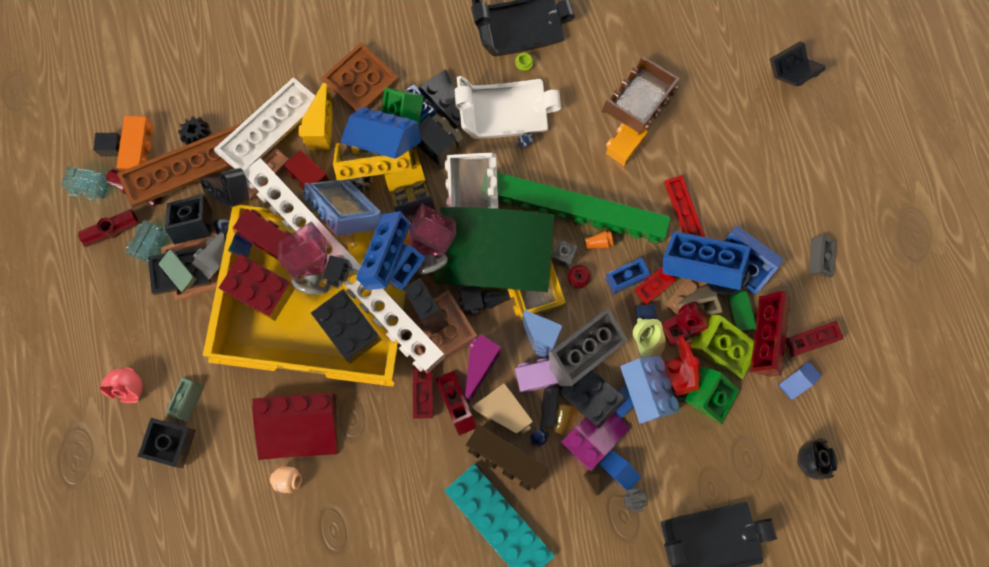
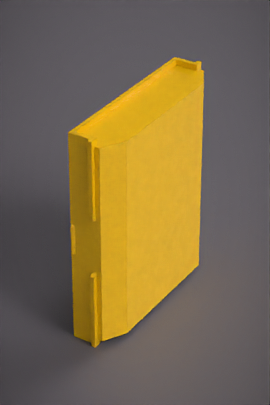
[203,205,419,387]

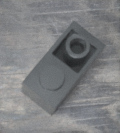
[192,232,225,279]

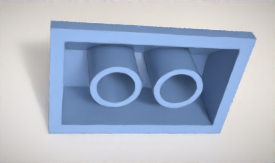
[523,310,562,358]

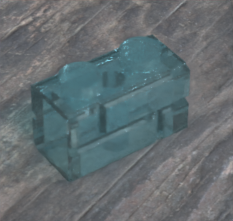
[61,166,109,201]
[126,220,168,265]

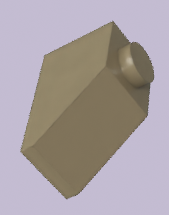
[678,286,723,315]

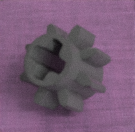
[350,176,374,192]
[623,488,647,513]

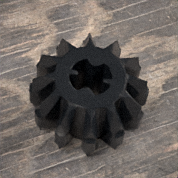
[178,116,211,145]

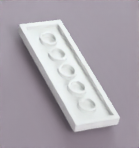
[214,77,315,171]

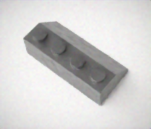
[549,308,628,386]

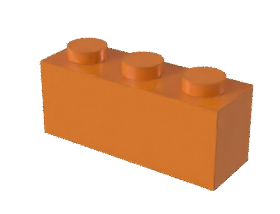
[116,116,154,171]

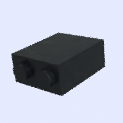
[404,278,449,335]

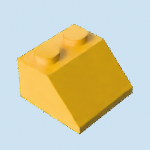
[384,150,425,195]

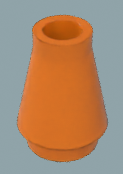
[585,230,614,249]

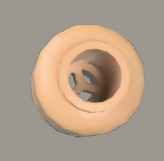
[270,466,302,494]

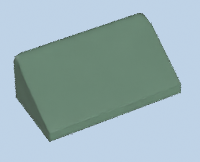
[159,249,198,293]
[166,377,204,422]

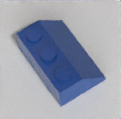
[724,225,783,295]

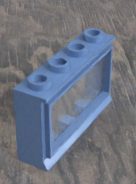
[302,179,381,236]

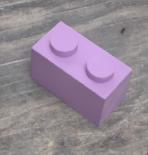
[515,358,559,394]

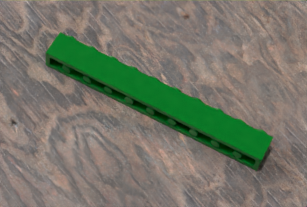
[480,170,670,244]

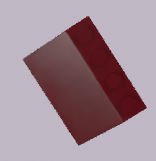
[252,393,338,460]

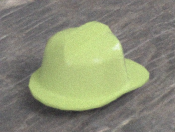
[633,318,666,358]

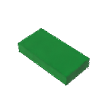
[727,291,756,332]

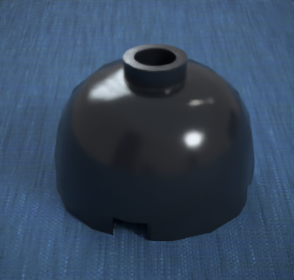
[797,438,837,480]

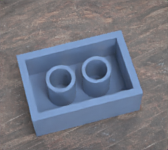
[620,355,680,424]

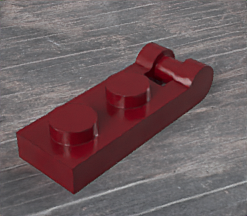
[785,321,844,358]
[412,364,433,419]

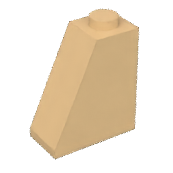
[472,383,533,435]

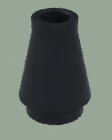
[481,289,510,309]

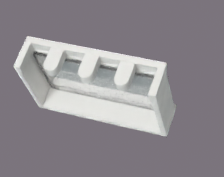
[445,153,498,209]

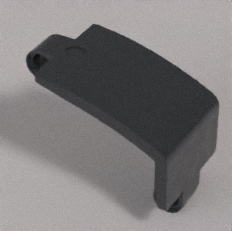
[471,0,575,56]
[661,502,777,567]

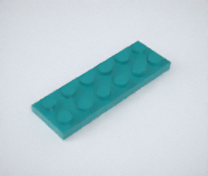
[444,464,555,567]

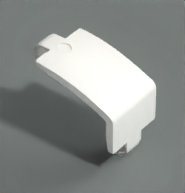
[454,76,561,139]

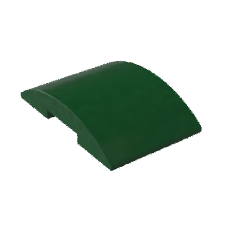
[434,207,555,292]

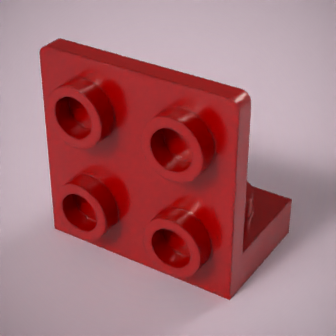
[664,336,701,397]

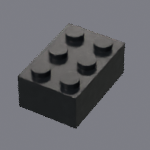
[311,289,382,364]

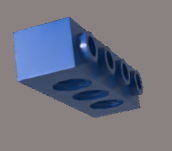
[356,211,411,290]

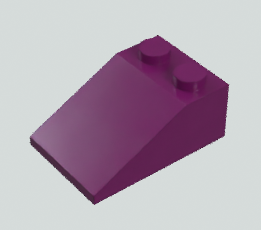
[465,334,501,402]
[560,414,630,471]

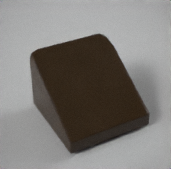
[583,474,600,496]

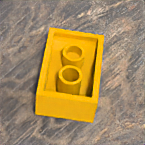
[299,83,333,150]

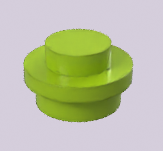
[515,53,533,71]

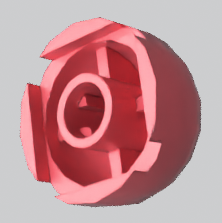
[100,367,143,403]

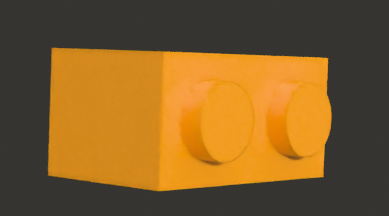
[606,123,648,166]

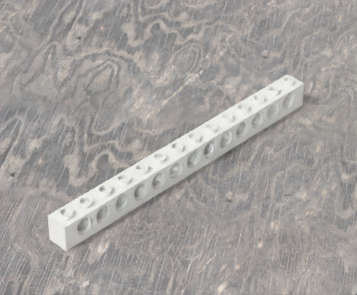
[244,158,445,373]

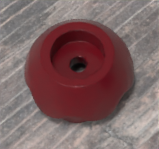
[568,265,591,289]

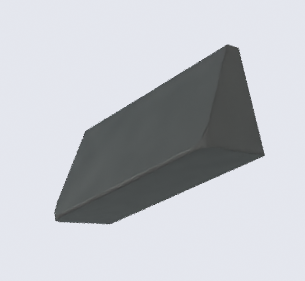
[809,236,836,277]

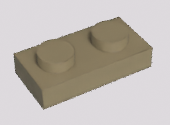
[432,114,464,149]

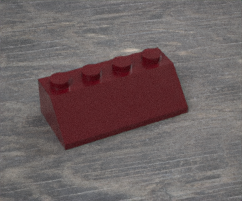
[750,291,790,377]

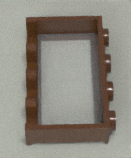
[602,56,680,135]

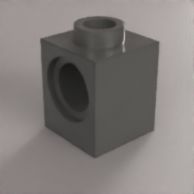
[552,239,577,269]

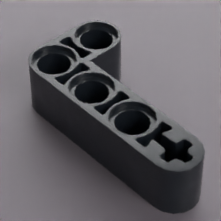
[200,168,250,208]

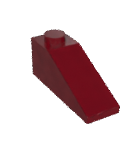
[436,371,477,436]

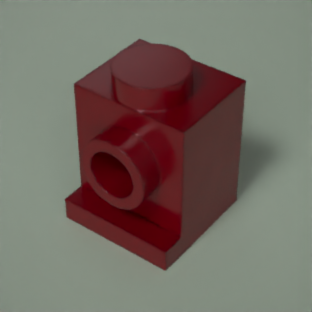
[678,301,709,337]
[662,315,689,347]

